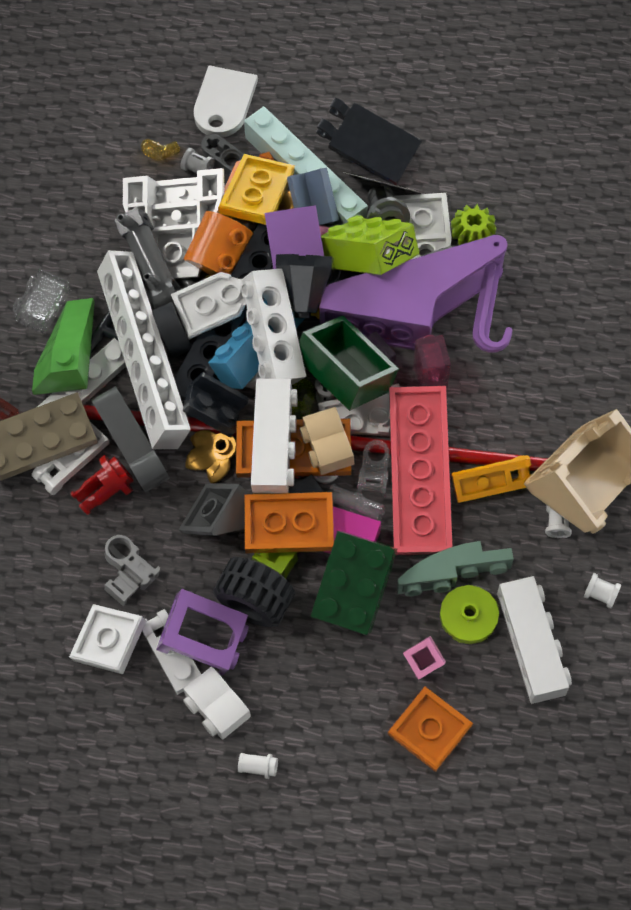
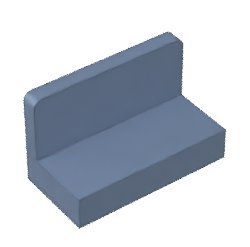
[287,167,339,225]

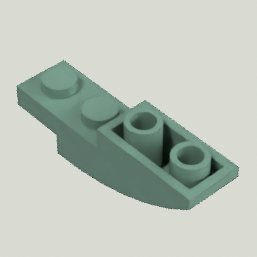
[397,541,514,597]

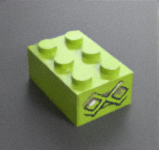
[321,215,419,275]

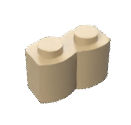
[299,407,354,475]

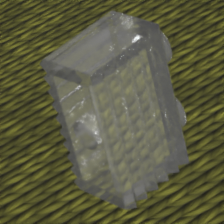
[13,269,72,335]

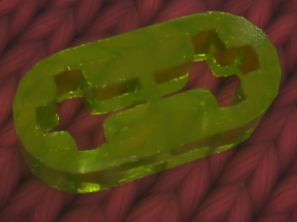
[292,379,315,420]

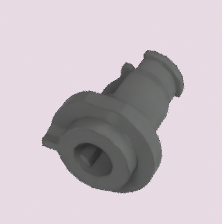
[367,185,410,223]

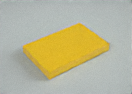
[218,154,295,225]

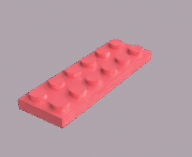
[389,386,452,555]

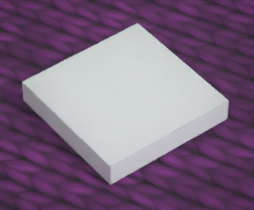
[69,604,146,674]

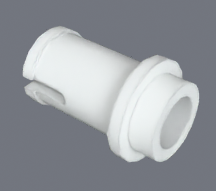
[238,753,278,779]

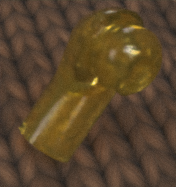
[141,139,180,161]

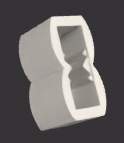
[183,666,251,740]

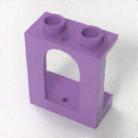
[156,589,249,676]

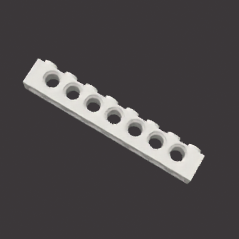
[97,250,191,449]

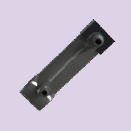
[114,207,181,309]

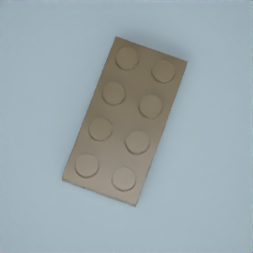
[0,392,98,481]

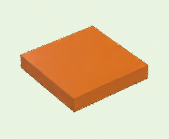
[388,686,473,772]

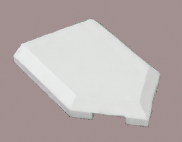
[171,272,246,339]

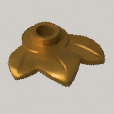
[185,430,236,483]

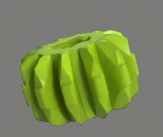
[451,204,496,245]

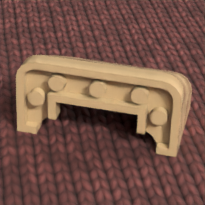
[524,409,631,534]

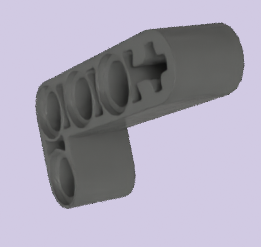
[91,386,170,493]

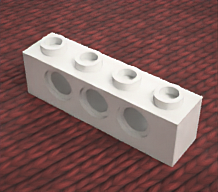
[241,269,306,384]

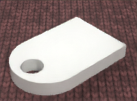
[194,66,258,137]
[394,193,451,260]

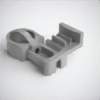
[104,535,160,606]

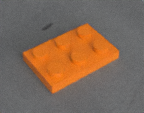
[245,492,334,553]

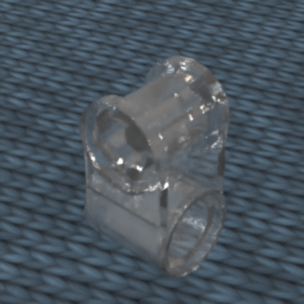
[357,440,390,497]

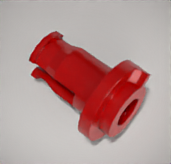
[70,455,134,515]

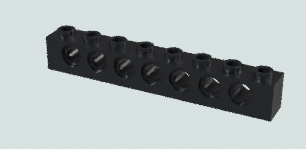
[174,223,273,406]

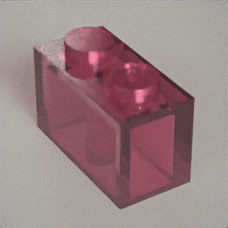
[413,335,451,390]

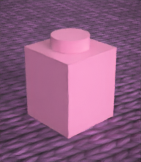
[403,636,446,680]

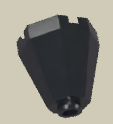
[276,254,334,318]

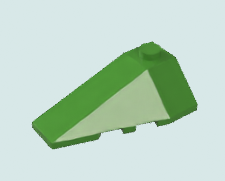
[32,298,95,395]

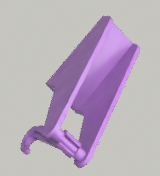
[319,235,512,352]

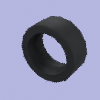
[152,302,192,358]

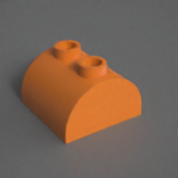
[183,211,253,276]

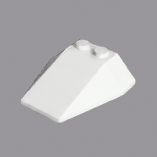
[123,168,224,279]

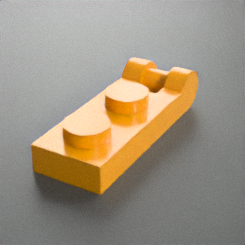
[451,455,532,503]

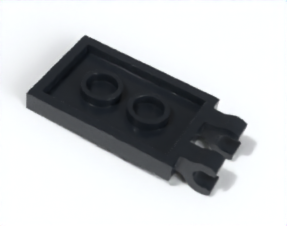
[316,97,422,186]

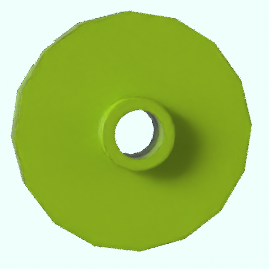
[440,585,499,644]

